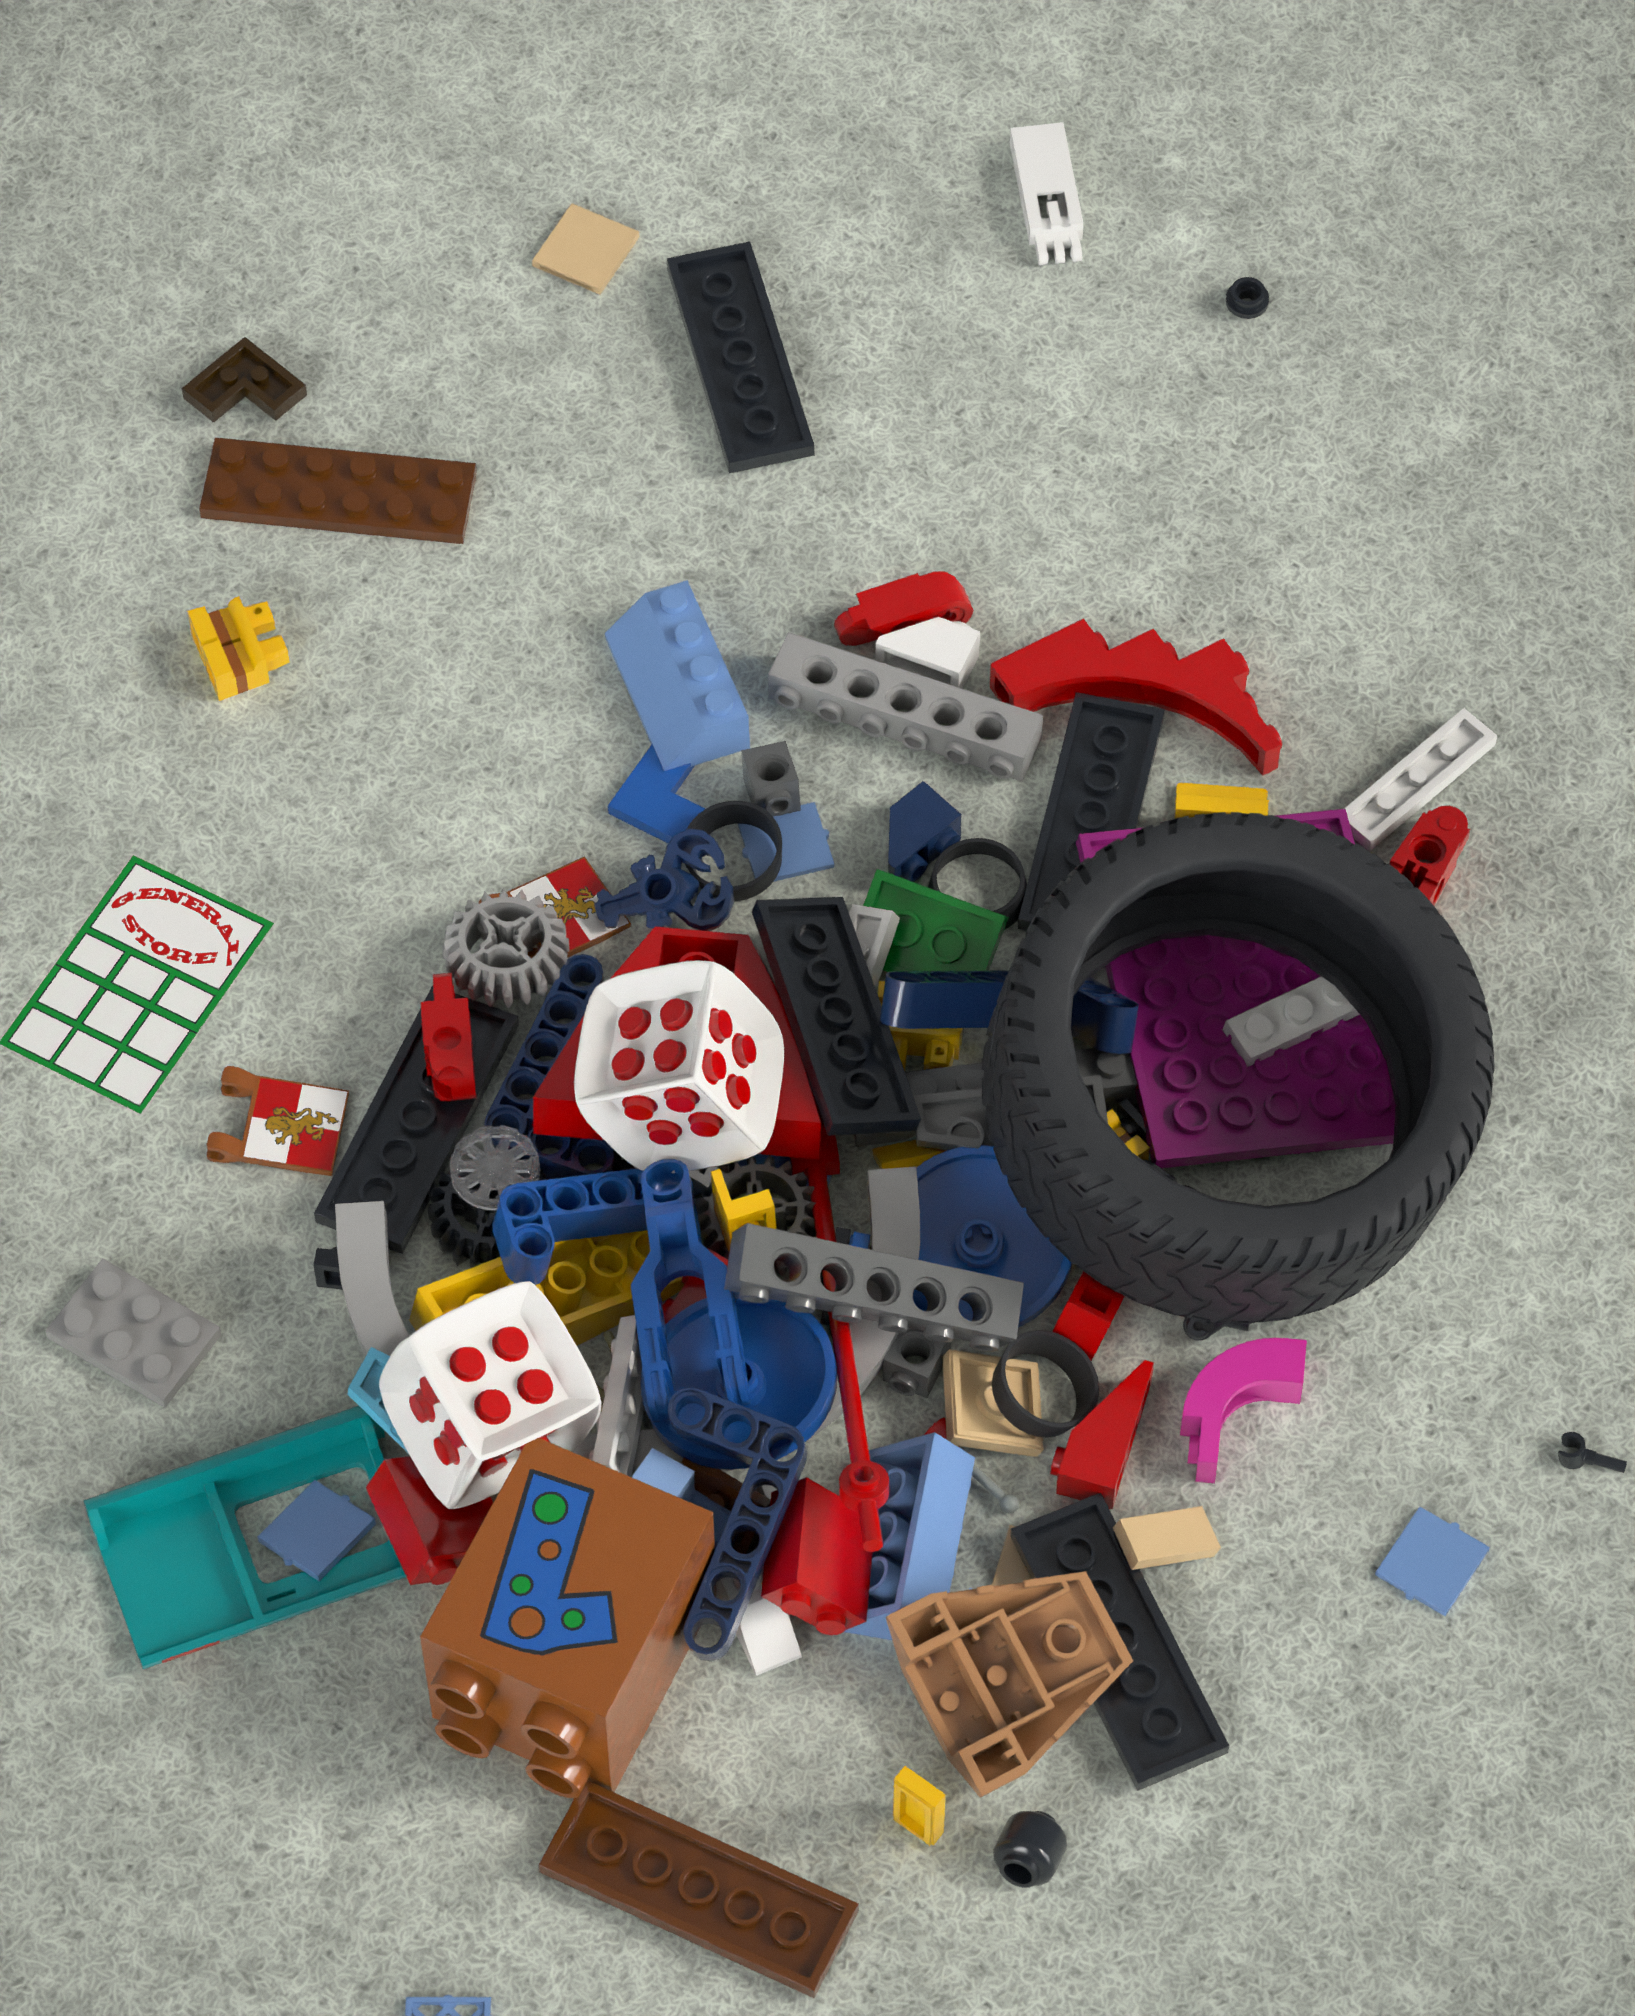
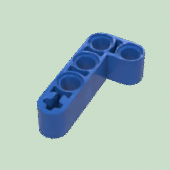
[493,1169,647,1285]

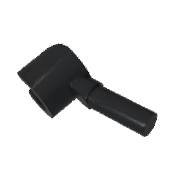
[1558,1432,1627,1473]

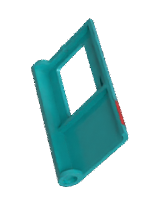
[83,1405,406,1669]

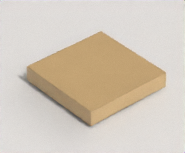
[942,1349,1044,1457]

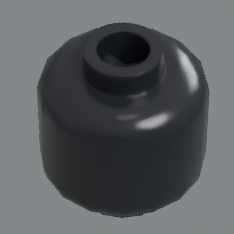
[993,1811,1067,1888]

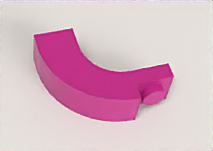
[1180,1338,1307,1484]

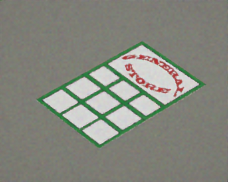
[0,855,274,1114]

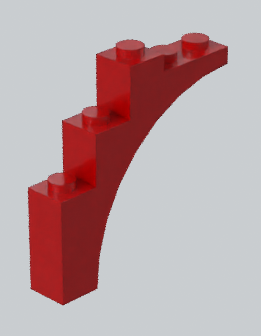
[990,618,1282,776]

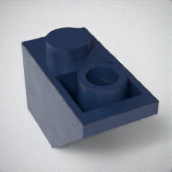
[888,781,961,882]

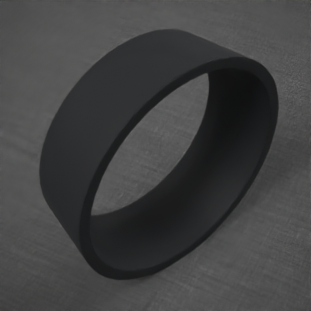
[685,800,782,901]
[928,838,1027,930]
[992,1330,1099,1438]

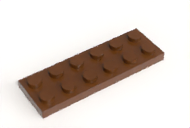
[199,437,477,544]
[539,1781,859,1998]

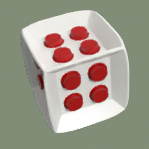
[574,960,784,1173]
[379,1281,602,1509]

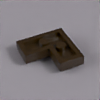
[182,337,307,423]

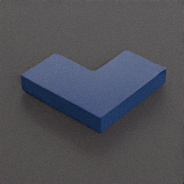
[608,744,705,843]

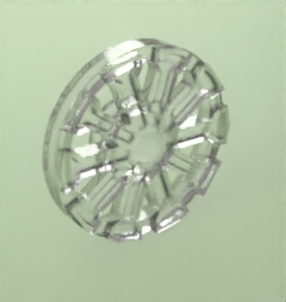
[450,1125,540,1210]

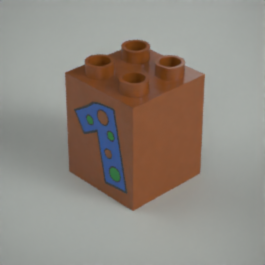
[420,1438,717,1798]

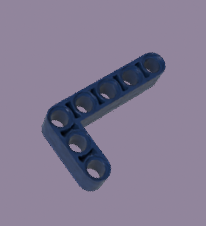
[484,954,615,1180]
[880,970,1139,1054]
[667,1387,808,1662]

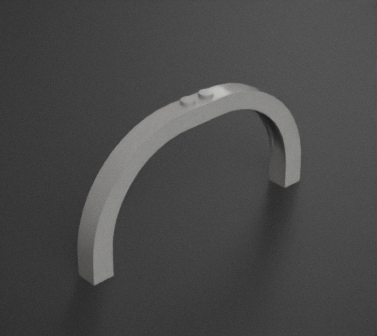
[335,1167,920,1477]

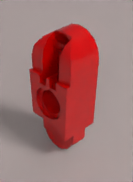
[834,571,974,646]
[1389,805,1470,906]
[420,972,477,1101]

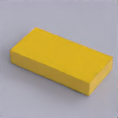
[893,1766,946,1846]

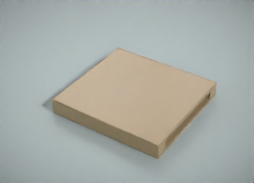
[532,203,640,295]

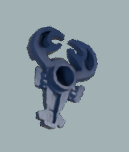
[594,829,734,931]

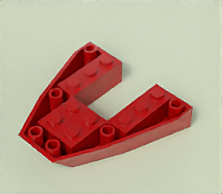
[533,926,823,1160]

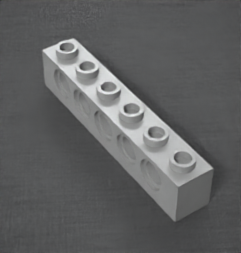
[768,632,1043,782]

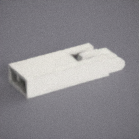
[1010,122,1083,266]

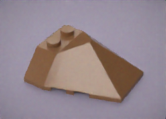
[886,1571,1133,1798]

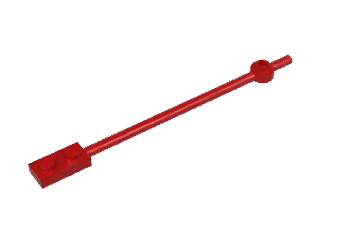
[790,1124,889,1552]

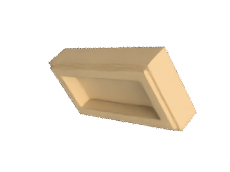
[1113,1506,1221,1570]

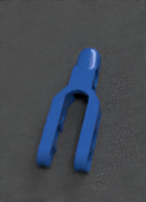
[631,1159,751,1423]

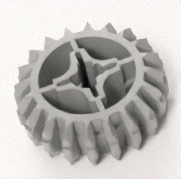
[442,888,570,1008]

